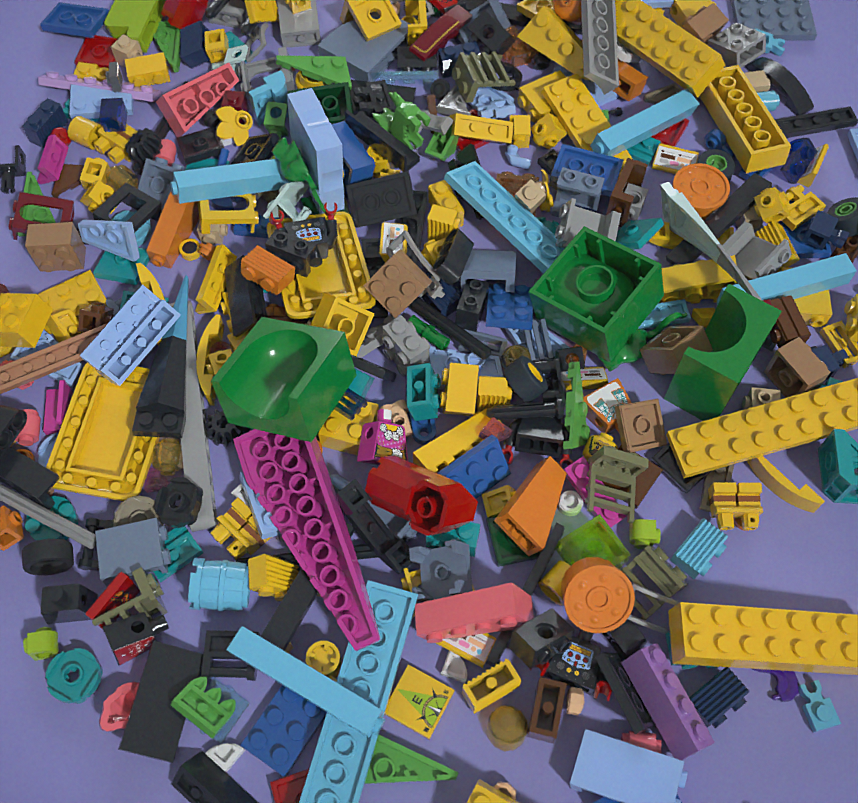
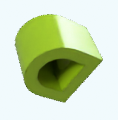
[629,519,661,549]
[23,627,59,661]

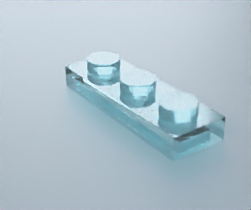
[379,71,439,84]

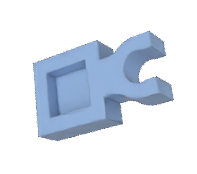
[477,98,516,118]

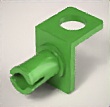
[264,101,289,151]

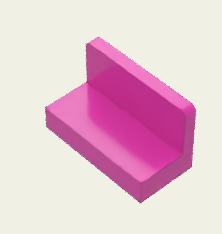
[37,134,69,185]
[43,380,73,435]

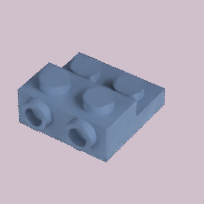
[138,157,185,209]

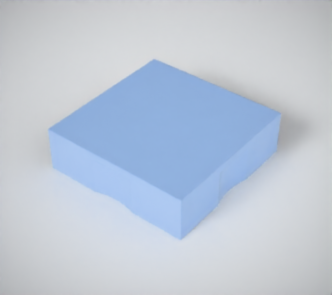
[287,88,344,214]

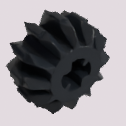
[125,128,163,165]
[205,409,246,448]

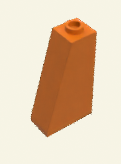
[146,191,200,269]
[494,456,567,556]

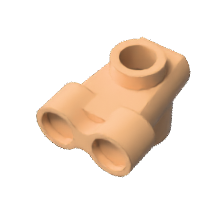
[379,399,412,438]

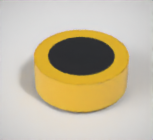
[179,239,201,261]

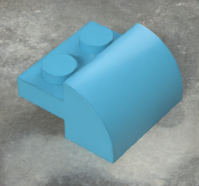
[249,70,289,125]

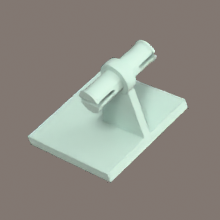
[263,181,312,222]

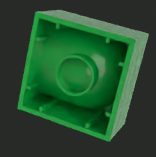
[529,226,664,363]
[664,284,782,421]
[211,317,357,442]

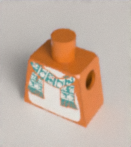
[583,378,632,434]

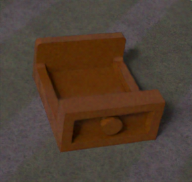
[606,158,648,228]

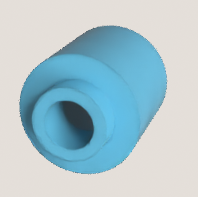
[757,90,780,112]

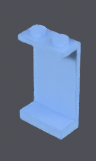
[570,729,688,803]

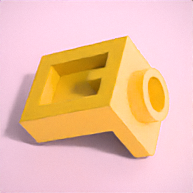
[481,485,516,518]

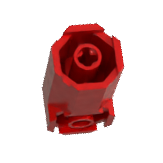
[161,0,208,29]
[365,455,478,536]

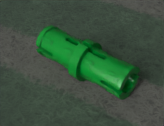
[408,315,450,350]

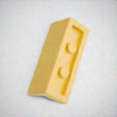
[448,113,514,144]
[195,244,237,314]

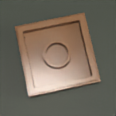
[614,398,667,453]

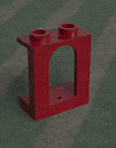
[9,192,75,240]

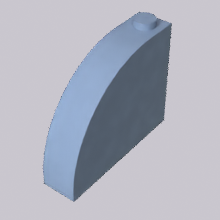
[318,16,410,82]

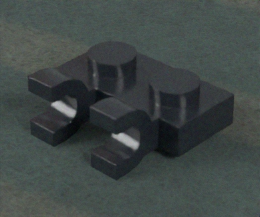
[353,80,395,117]

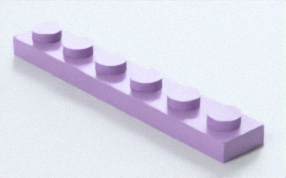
[38,71,160,102]

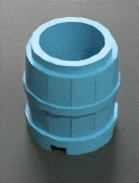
[188,558,250,611]

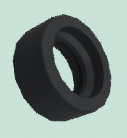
[22,539,74,576]

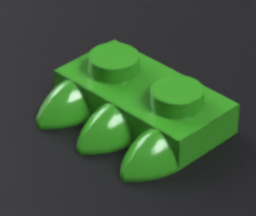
[171,677,236,739]

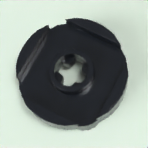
[154,477,203,528]

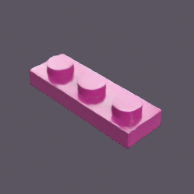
[564,456,627,531]

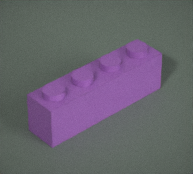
[622,643,715,761]

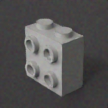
[708,23,766,68]
[382,315,430,377]

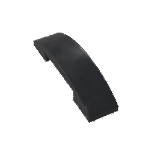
[746,57,814,116]
[362,238,388,318]
[336,479,413,574]

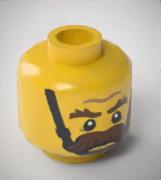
[582,432,618,465]

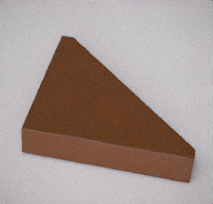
[423,94,437,134]
[52,164,84,198]

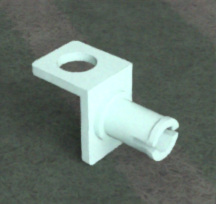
[212,45,248,81]

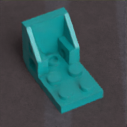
[818,429,858,504]

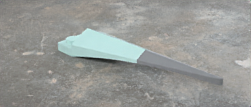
[661,182,763,301]

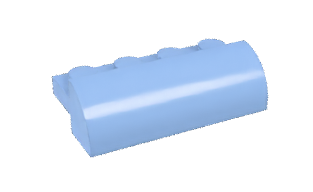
[79,285,181,386]

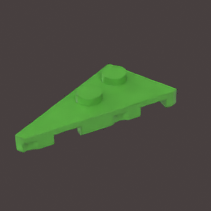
[153,20,181,73]
[276,55,352,92]
[18,172,56,236]
[563,362,590,449]
[365,735,459,784]

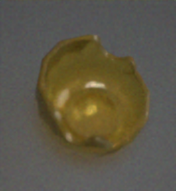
[487,705,528,751]

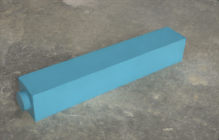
[590,88,700,157]
[170,159,304,204]
[717,253,857,305]
[227,626,385,738]

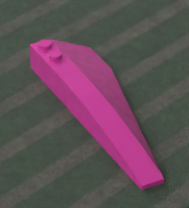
[233,429,381,651]

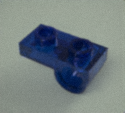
[780,138,818,184]

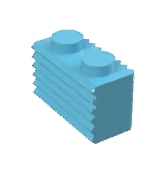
[670,518,728,579]

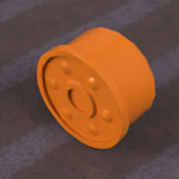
[672,163,730,221]
[561,557,635,633]

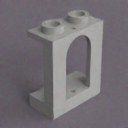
[238,46,296,102]

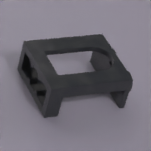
[93,183,162,233]

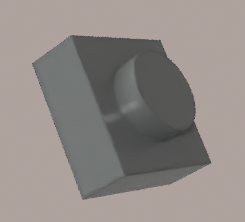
[106,62,123,92]

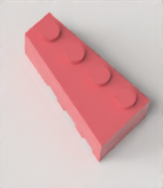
[156,63,239,137]
[415,582,534,643]

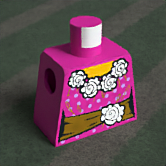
[357,409,408,465]

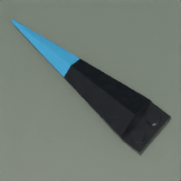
[132,275,189,438]

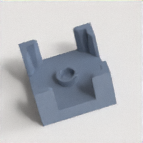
[409,540,473,602]

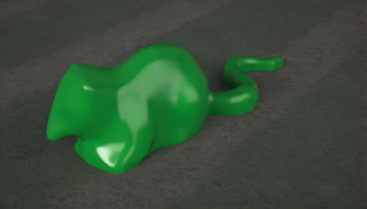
[272,137,326,212]
[597,312,688,372]

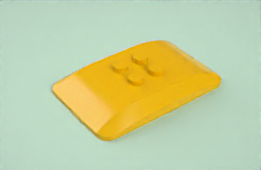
[267,212,376,319]
[46,363,160,501]

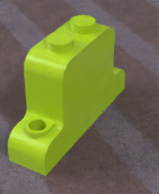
[104,0,165,53]

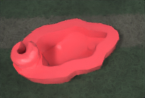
[98,682,139,732]

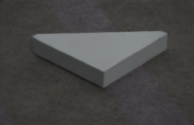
[436,85,471,116]

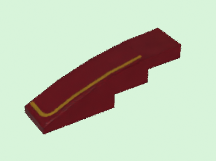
[409,5,473,61]

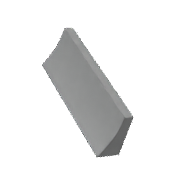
[581,0,619,95]

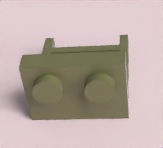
[452,52,516,103]
[585,446,649,524]
[622,545,688,626]
[92,567,168,626]

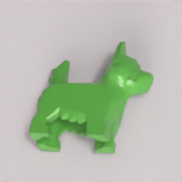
[373,92,431,150]

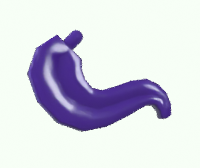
[752,669,799,702]

